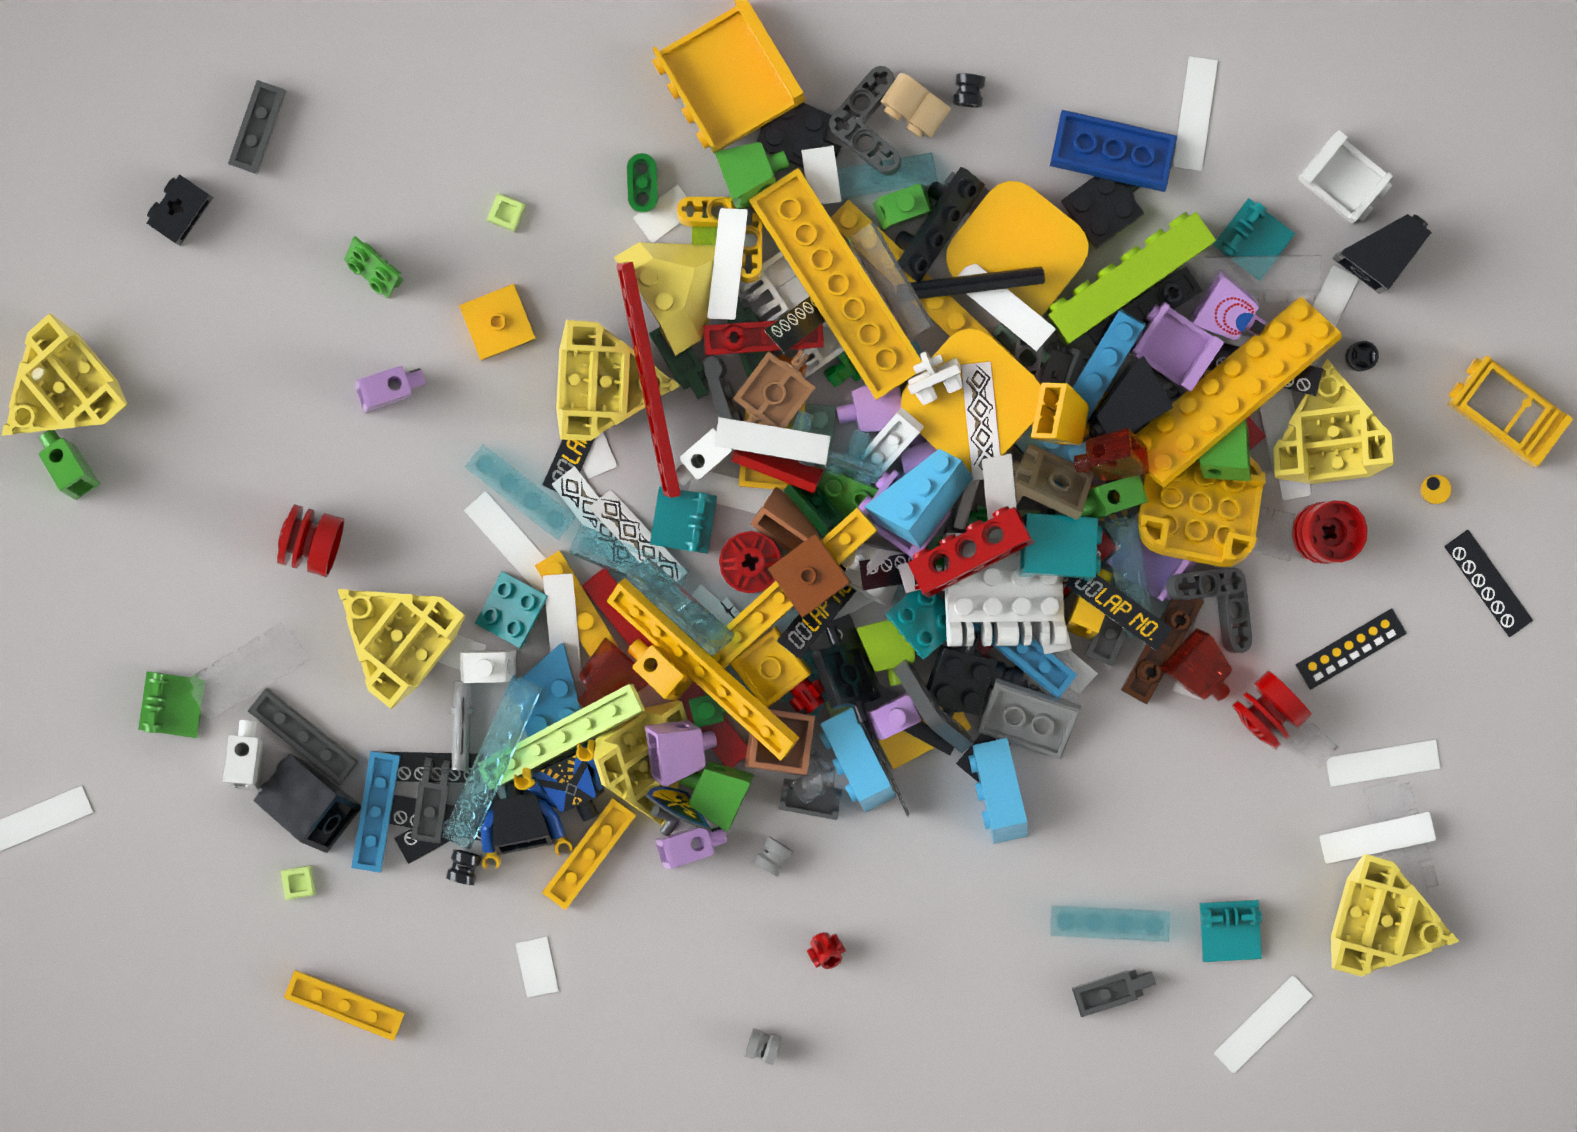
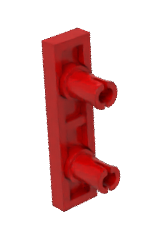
[703,321,824,355]

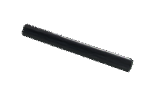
[898,266,1045,301]

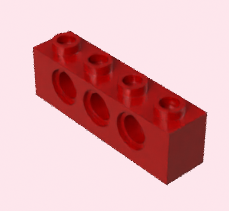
[908,506,1034,598]

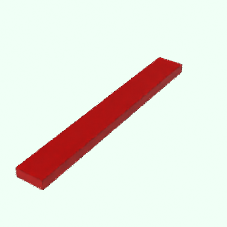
[616,261,681,498]
[582,567,747,768]

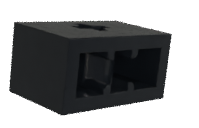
[146,174,214,246]

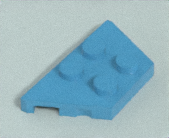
[513,643,588,752]

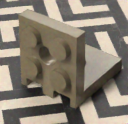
[1012,444,1094,520]

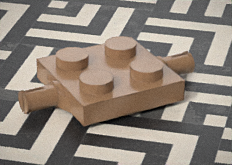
[733,349,816,428]

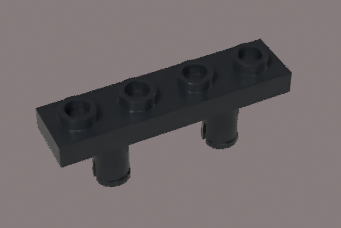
[895,167,985,282]
[1087,266,1203,347]

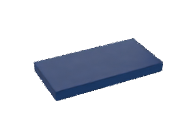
[1050,110,1177,192]

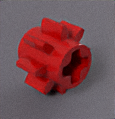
[788,678,825,714]
[807,932,846,969]

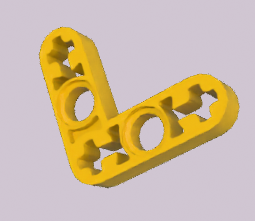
[677,196,762,283]

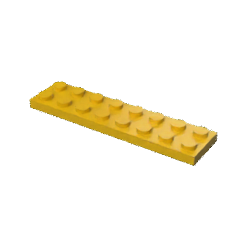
[749,168,922,401]
[1123,296,1342,488]

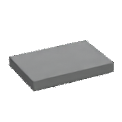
[977,678,1081,759]

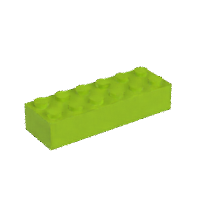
[1045,211,1216,347]

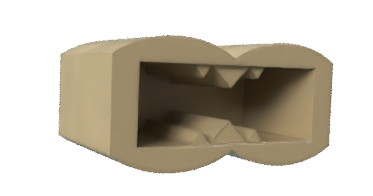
[880,73,951,138]

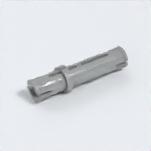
[450,681,474,771]

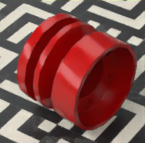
[1292,500,1368,564]
[277,504,344,577]
[719,531,781,594]
[1232,671,1312,750]

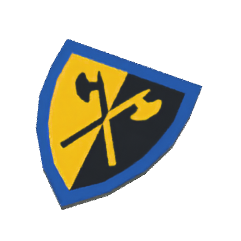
[645,787,711,836]

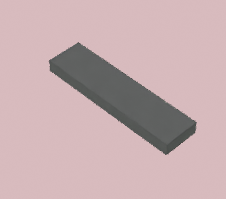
[248,688,359,785]

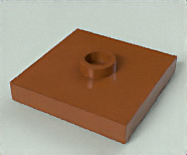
[768,534,851,617]

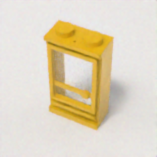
[1447,355,1573,467]

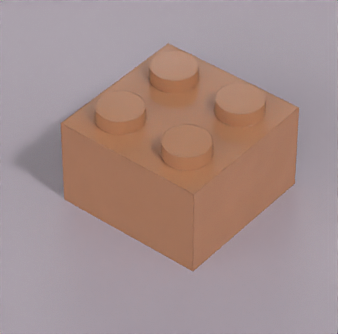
[744,709,815,776]

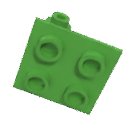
[344,236,404,298]
[818,467,879,518]
[138,671,205,738]

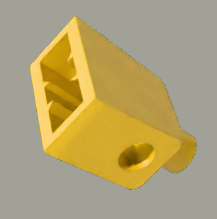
[1031,383,1090,445]
[1066,569,1113,640]
[627,639,694,701]

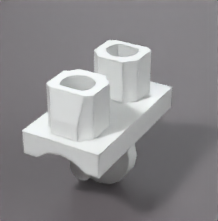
[908,351,963,405]

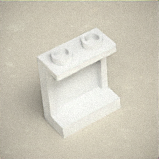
[1297,130,1393,224]

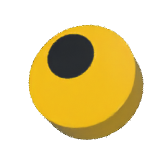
[1420,475,1451,504]

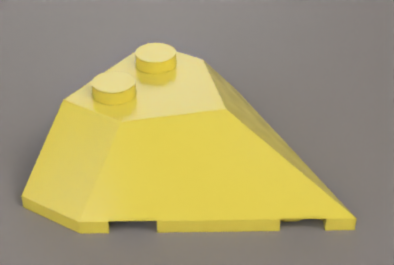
[614,242,716,356]
[1,313,127,436]
[556,320,681,441]
[1273,359,1394,484]
[338,589,466,709]
[594,700,688,826]
[1331,854,1460,977]

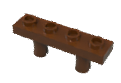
[1120,587,1205,704]

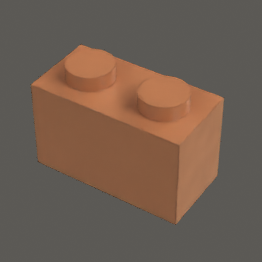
[750,487,818,552]

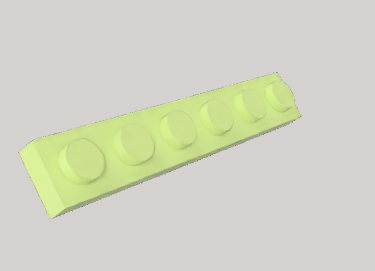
[479,684,645,790]

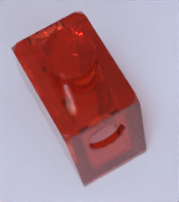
[1074,428,1150,481]
[1160,628,1232,701]
[577,637,648,708]

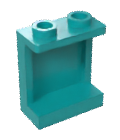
[1019,513,1102,581]

